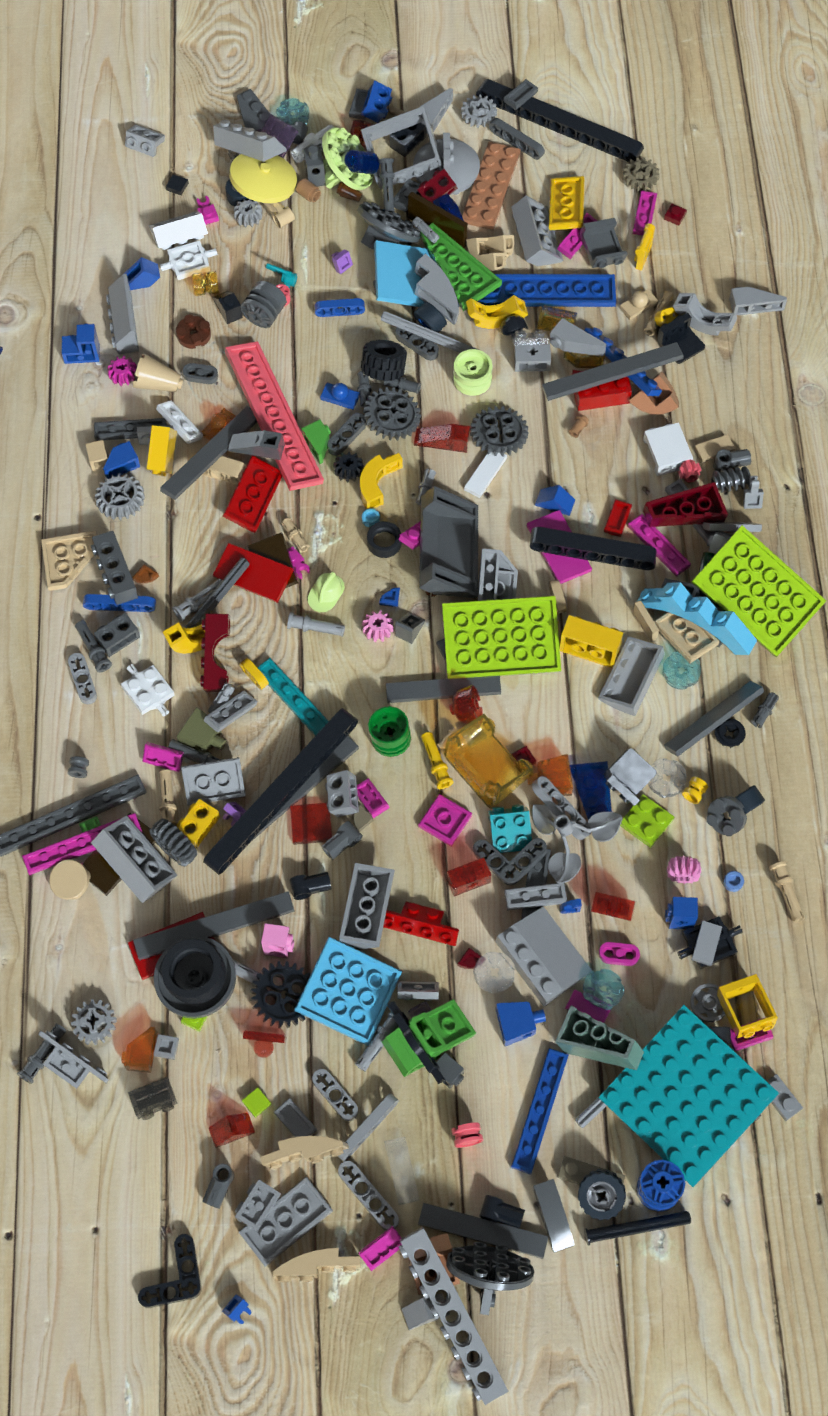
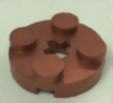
[176,314,211,349]

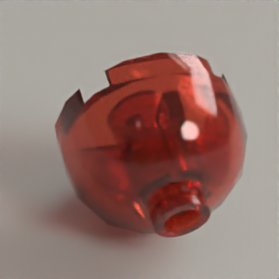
[449,685,483,724]

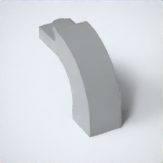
[673,293,737,336]

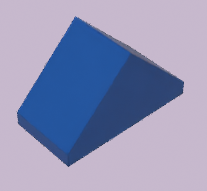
[535,485,575,516]

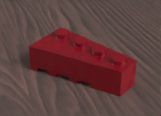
[643,482,728,527]

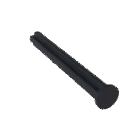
[584,1211,691,1246]

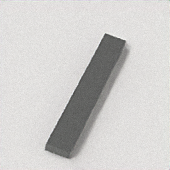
[542,342,683,401]
[160,406,257,500]
[252,736,359,841]
[0,774,147,857]
[133,891,295,960]

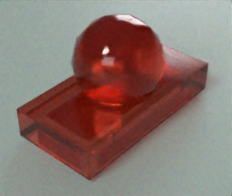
[243,1030,287,1058]

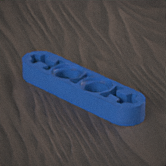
[83,594,156,612]

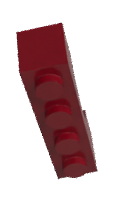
[200,614,230,692]

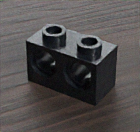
[389,123,426,157]

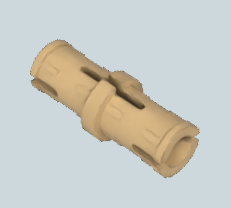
[281,518,310,553]

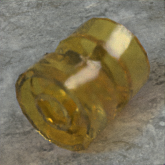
[192,271,219,296]

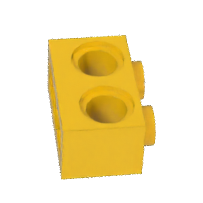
[176,799,220,848]

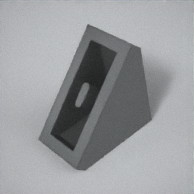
[395,612,425,644]

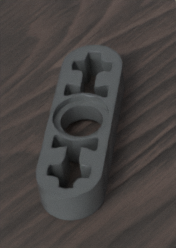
[396,328,439,361]
[328,413,366,456]

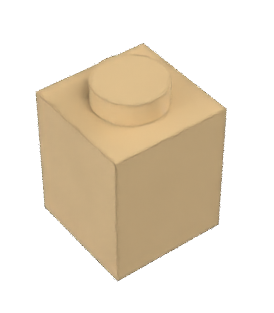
[85,440,108,471]

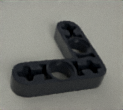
[138,1234,202,1308]

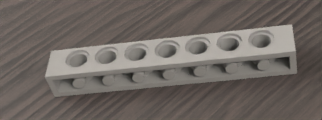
[398,1227,509,1405]

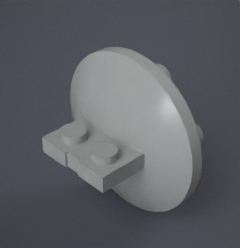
[413,133,480,195]

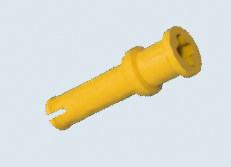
[421,732,454,789]

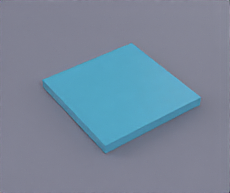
[374,240,434,307]
[294,937,402,1046]

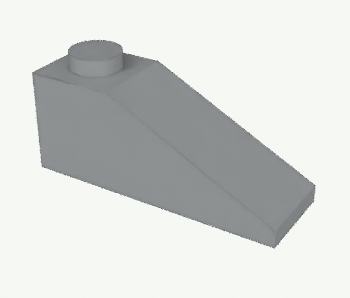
[420,88,453,134]
[729,287,787,316]
[549,318,606,357]

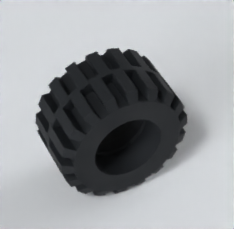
[361,339,407,381]

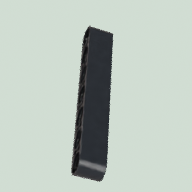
[530,527,657,571]

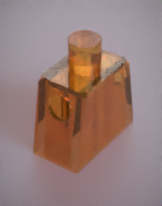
[526,754,573,796]

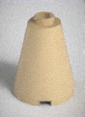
[133,353,184,392]

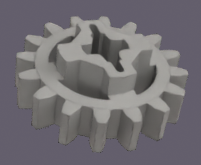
[461,95,497,128]
[71,999,117,1045]

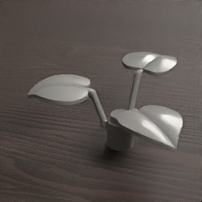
[532,804,623,884]

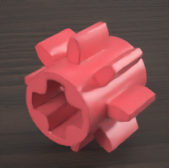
[678,460,702,483]

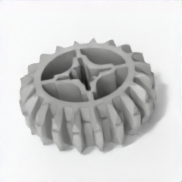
[95,473,145,521]

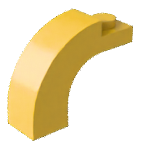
[466,295,528,329]
[360,453,403,509]
[163,622,205,654]

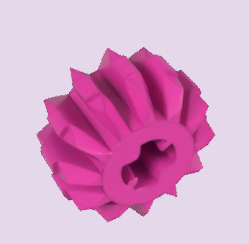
[107,356,137,387]

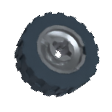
[578,1169,626,1220]

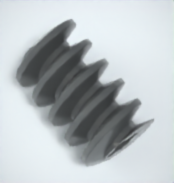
[711,466,751,493]

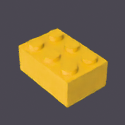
[560,615,623,668]

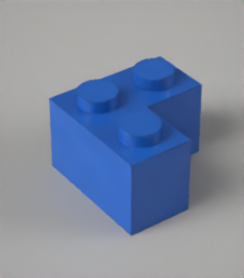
[62,323,100,364]

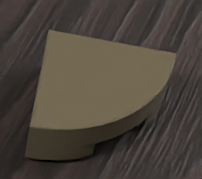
[354,804,374,832]

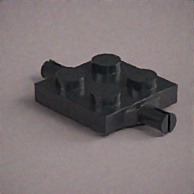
[677,916,743,969]

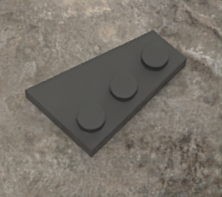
[237,89,276,132]

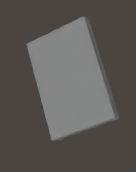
[181,757,246,806]

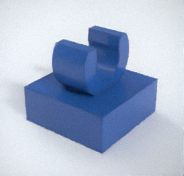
[222,1294,252,1324]

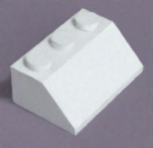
[149,211,208,250]

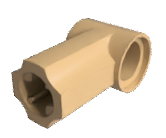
[263,202,295,228]

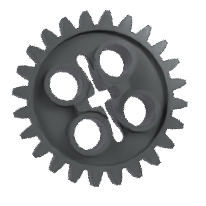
[363,387,421,441]
[470,406,529,457]

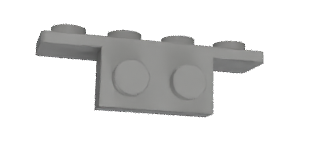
[38,1030,109,1089]

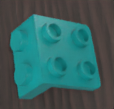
[488,804,532,853]

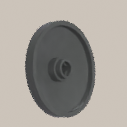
[154,936,236,1019]

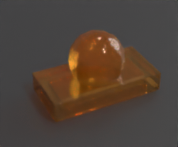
[201,408,236,441]

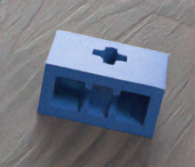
[665,897,698,929]

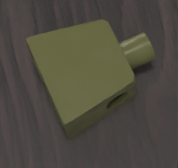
[177,707,227,753]

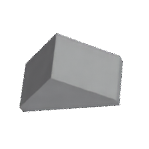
[402,1293,450,1330]

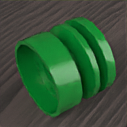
[368,706,412,757]

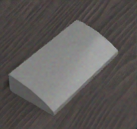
[598,636,665,716]

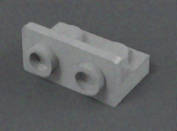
[125,125,165,157]
[235,1180,281,1232]

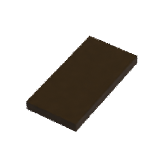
[408,192,468,248]
[82,813,156,896]

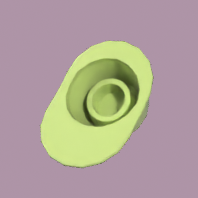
[308,572,345,612]

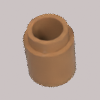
[296,178,321,202]

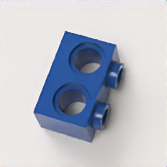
[361,80,392,123]

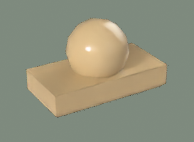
[620,289,658,320]

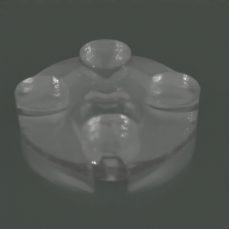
[648,758,687,798]
[473,952,515,993]

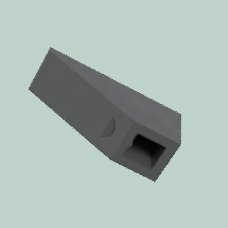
[228,430,285,460]

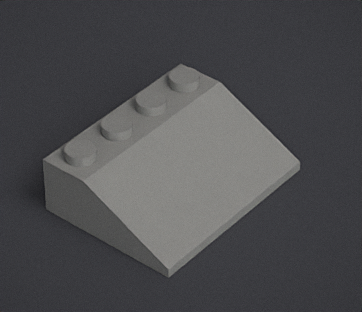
[495,906,592,1007]

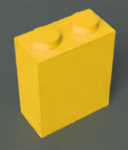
[147,425,177,477]

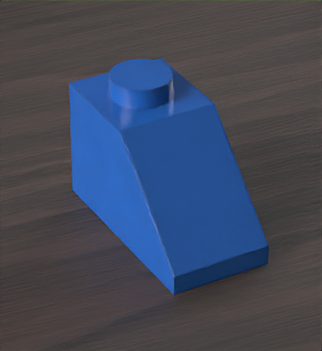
[124,257,160,290]
[103,441,140,479]

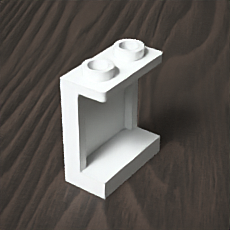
[643,423,693,476]

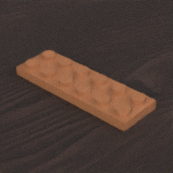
[461,142,521,230]

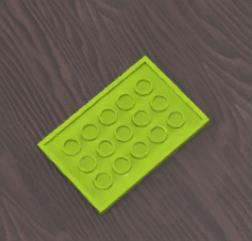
[691,525,826,657]
[442,596,561,679]

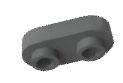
[183,363,218,384]

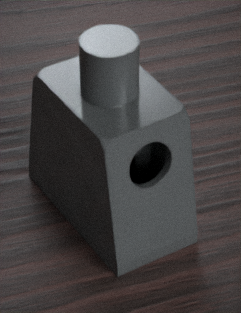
[304,145,326,187]

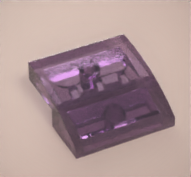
[261,114,299,158]

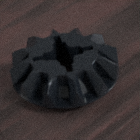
[714,718,746,748]

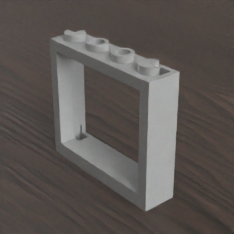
[361,106,443,190]

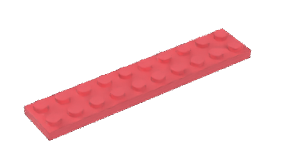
[225,341,324,491]

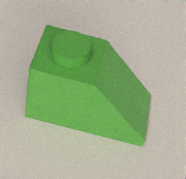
[301,420,331,464]

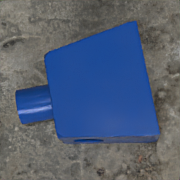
[496,1002,546,1046]

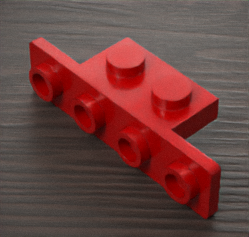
[383,901,459,946]

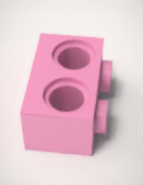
[261,923,294,958]

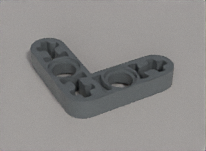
[473,838,547,886]

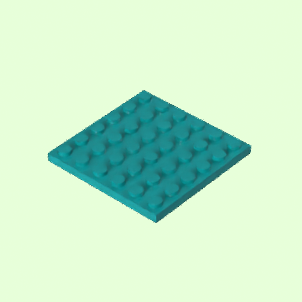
[598,1005,779,1187]

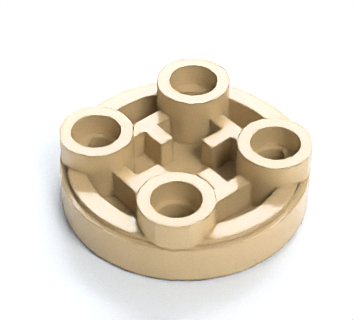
[49,860,91,900]

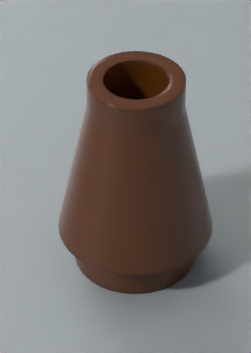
[337,182,363,202]

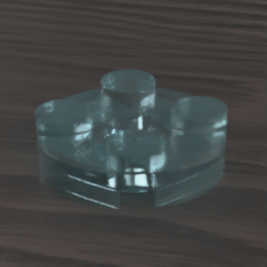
[276,98,309,125]
[662,652,701,690]
[583,969,625,1010]

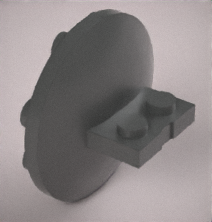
[357,201,421,249]
[446,1242,534,1315]

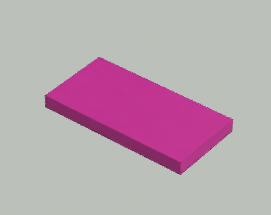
[526,510,592,584]

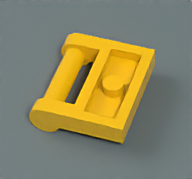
[634,223,655,271]

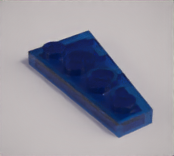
[569,761,612,820]

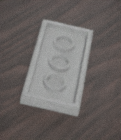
[239,1177,333,1267]

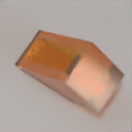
[121,1027,158,1073]

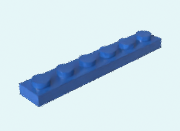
[584,327,662,396]

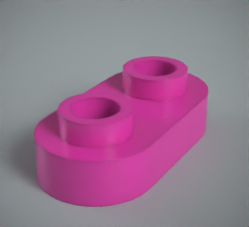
[599,942,640,966]

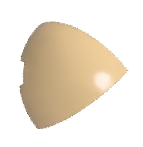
[466,235,514,271]

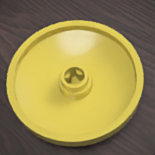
[229,154,297,203]

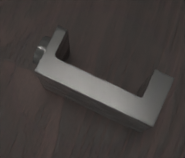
[579,218,628,268]

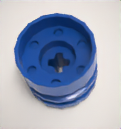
[636,1160,685,1212]

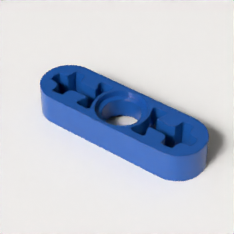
[314,298,365,317]

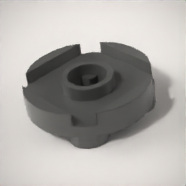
[707,796,747,836]

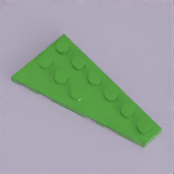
[420,223,502,311]

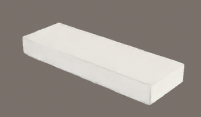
[156,400,203,444]
[464,452,507,498]

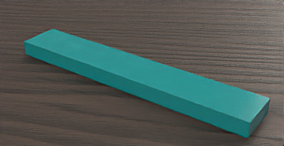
[257,658,329,736]

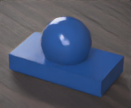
[320,382,360,410]

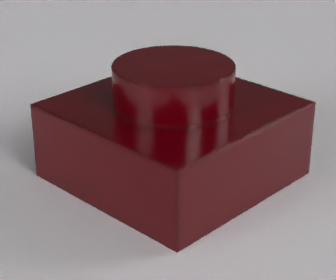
[664,204,687,226]

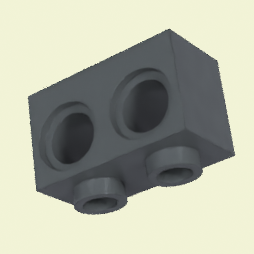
[94,613,140,657]

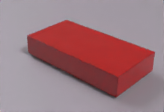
[604,499,632,537]

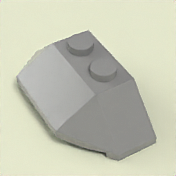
[477,549,518,601]

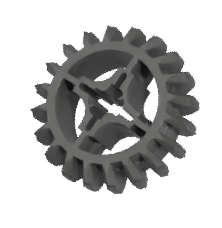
[150,818,197,867]

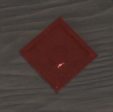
[290,803,332,845]

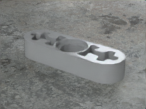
[68,653,97,705]
[312,1069,358,1121]

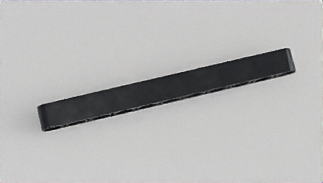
[476,79,644,163]
[203,708,358,875]

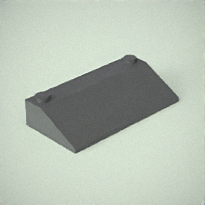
[419,486,478,598]

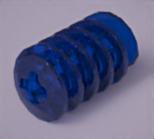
[344,150,380,174]

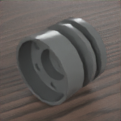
[240,281,287,328]

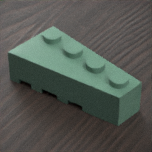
[555,1006,644,1070]

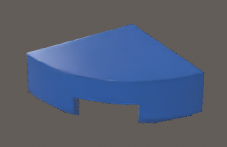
[379,588,400,607]
[560,899,582,914]

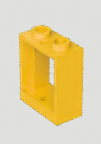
[717,974,778,1039]

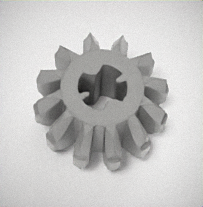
[234,199,262,228]

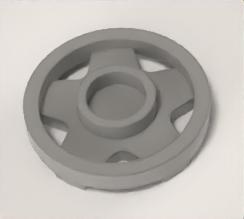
[690,984,729,1022]

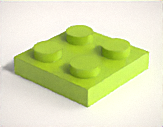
[620,794,675,848]

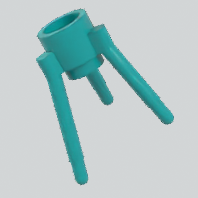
[266,263,298,289]

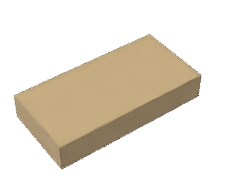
[694,434,735,463]
[633,601,659,641]

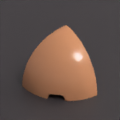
[629,371,679,414]

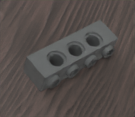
[91,531,138,605]

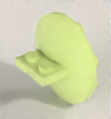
[322,127,375,191]

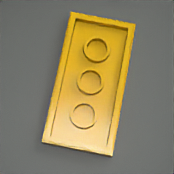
[549,176,585,230]

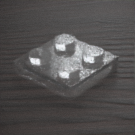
[511,329,549,346]

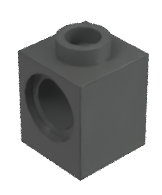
[436,1053,464,1089]

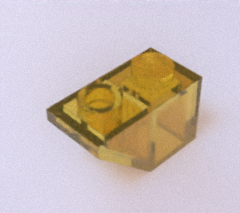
[564,351,605,368]

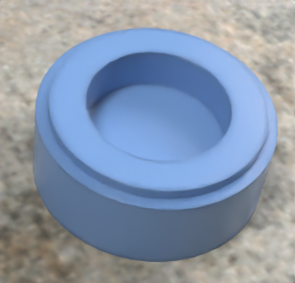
[723,871,744,892]

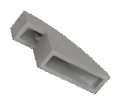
[414,253,459,325]

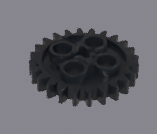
[250,961,310,1028]

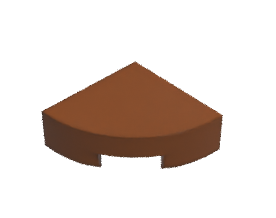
[132,564,159,583]

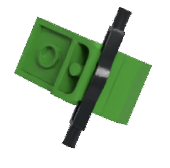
[382,999,476,1084]

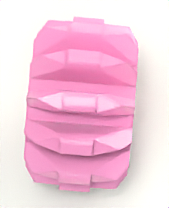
[362,610,394,642]
[667,855,701,884]

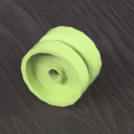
[453,349,493,396]

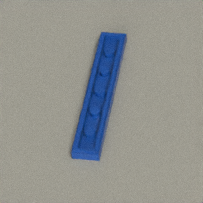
[511,1048,569,1175]

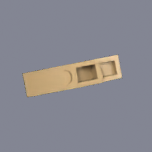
[260,1136,349,1169]
[273,1248,361,1282]

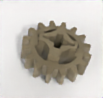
[623,157,660,191]

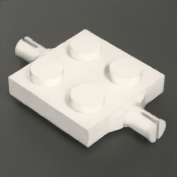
[160,240,218,280]
[121,664,174,717]

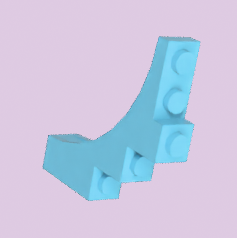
[637,582,757,655]

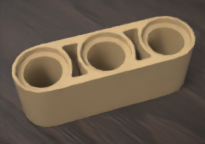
[202,456,247,485]

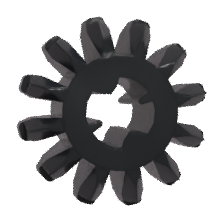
[333,451,364,483]

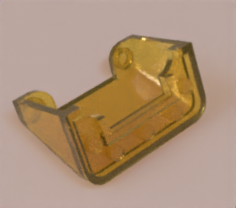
[444,714,534,808]

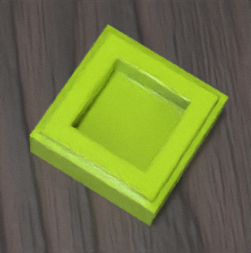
[242,1087,271,1118]

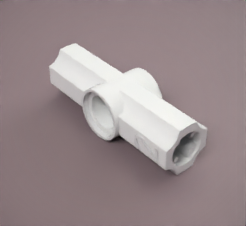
[290,125,334,163]

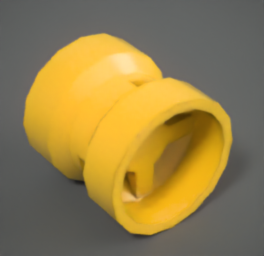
[682,777,709,804]

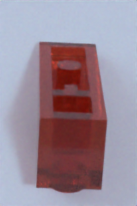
[414,424,470,453]

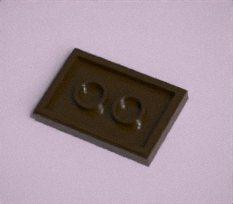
[248,532,299,588]

